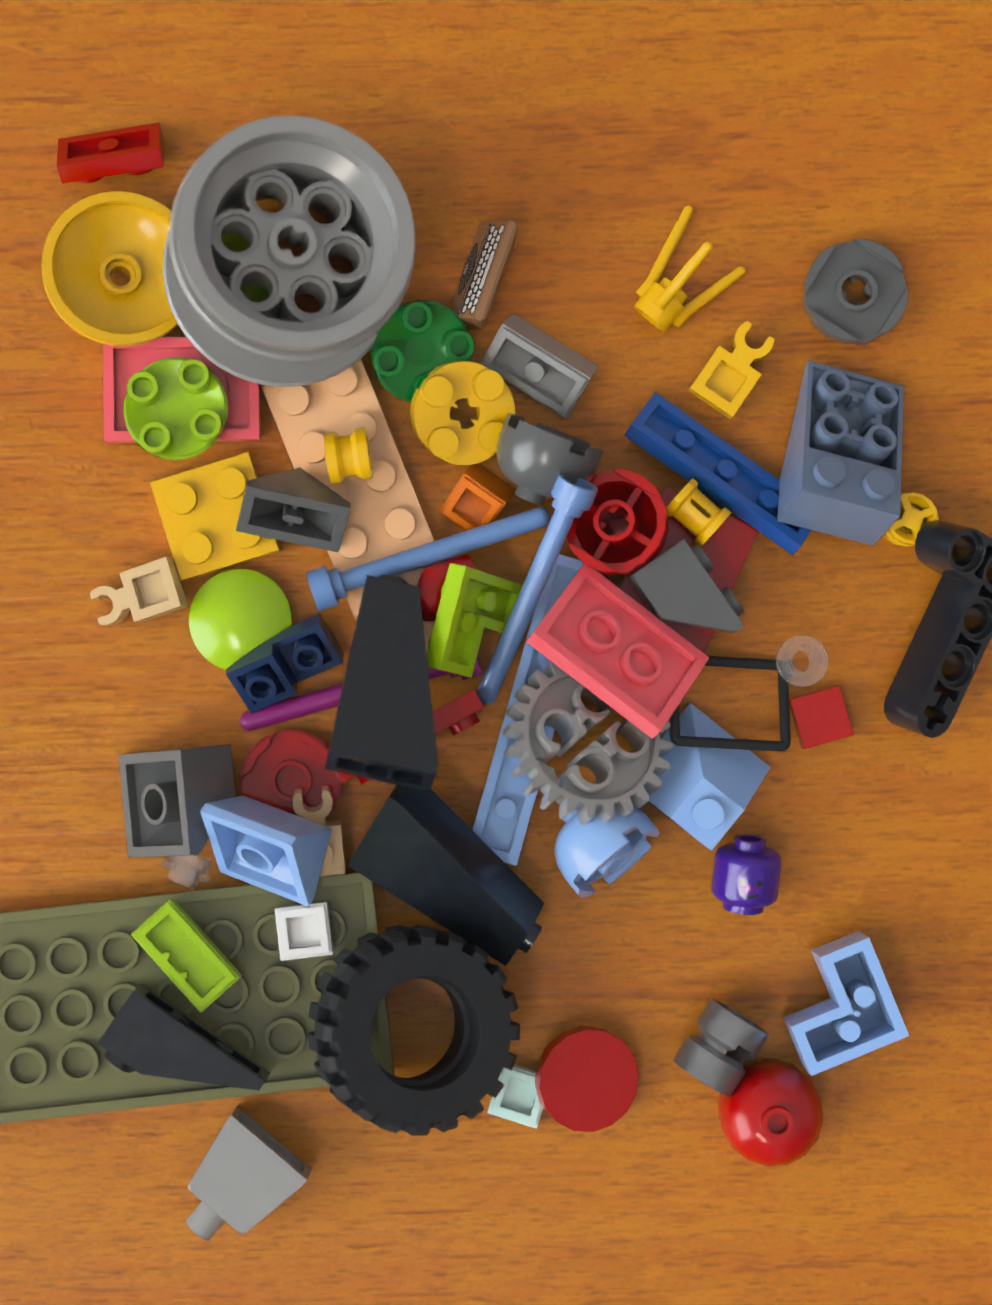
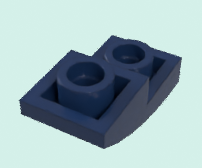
[226,613,344,713]

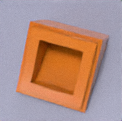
[439,463,515,531]

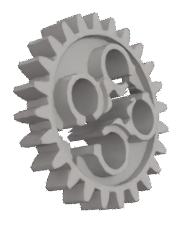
[503,662,673,825]

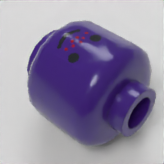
[711,834,782,915]

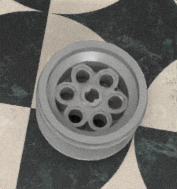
[163,116,415,387]

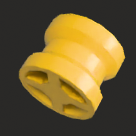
[323,427,373,485]
[883,492,939,547]

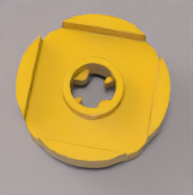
[410,360,515,465]

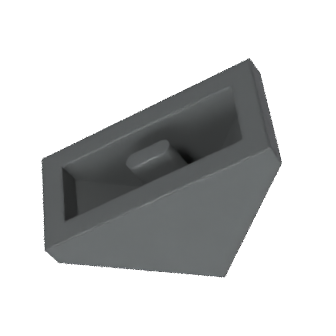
[236,467,351,552]

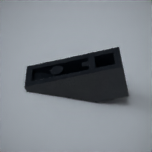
[97,984,271,1090]

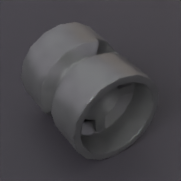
[673,998,769,1097]

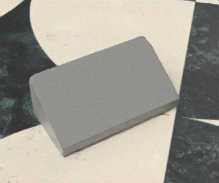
[480,314,598,419]

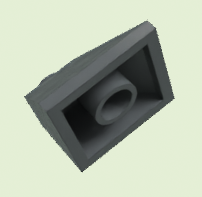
[118,744,236,857]

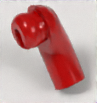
[417,554,475,622]

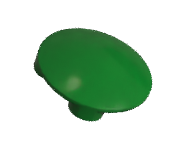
[371,300,474,402]

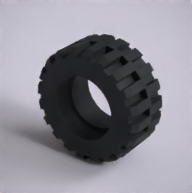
[308,925,520,1136]

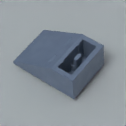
[777,361,904,546]

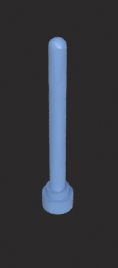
[477,473,598,704]
[306,507,551,612]

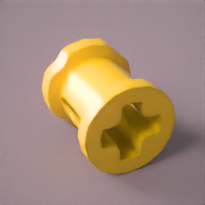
[667,478,732,547]

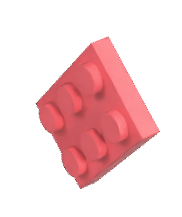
[103,337,262,444]
[526,564,709,739]

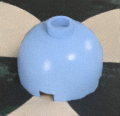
[554,805,660,898]

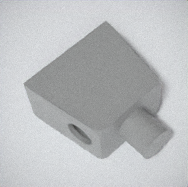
[186,1105,312,1241]

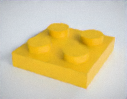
[150,452,281,582]

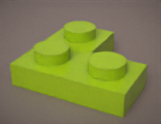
[426,563,523,678]

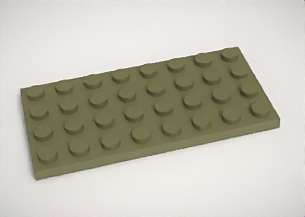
[0,872,395,1124]

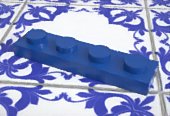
[624,392,811,555]

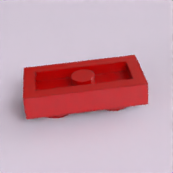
[57,123,164,184]

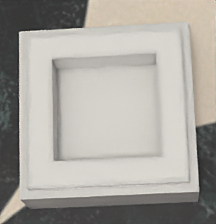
[275,901,334,961]

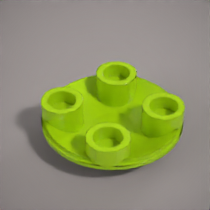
[123,357,228,460]
[189,569,292,670]

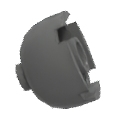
[496,413,603,506]

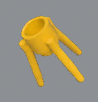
[634,205,746,332]

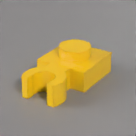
[689,321,774,420]

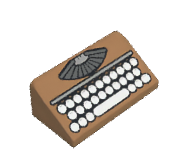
[450,220,518,330]

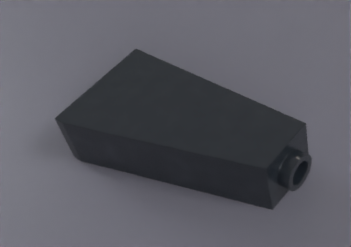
[324,575,438,792]
[347,785,545,966]

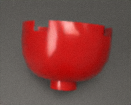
[566,469,669,575]
[718,1059,823,1167]

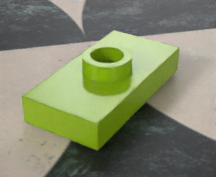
[131,898,242,1013]

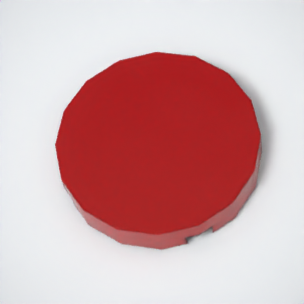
[240,730,343,818]
[534,1026,639,1132]

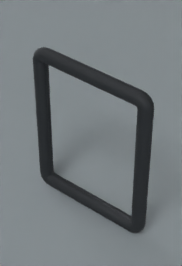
[669,656,791,752]

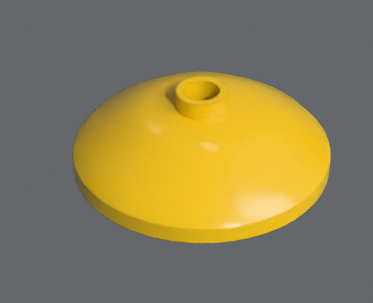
[41,191,178,347]

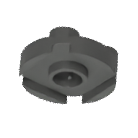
[802,239,908,345]

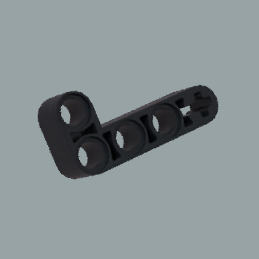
[884,520,992,738]

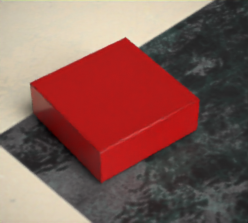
[789,685,854,749]

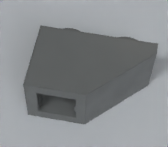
[629,539,744,633]

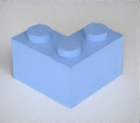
[783,931,909,1076]

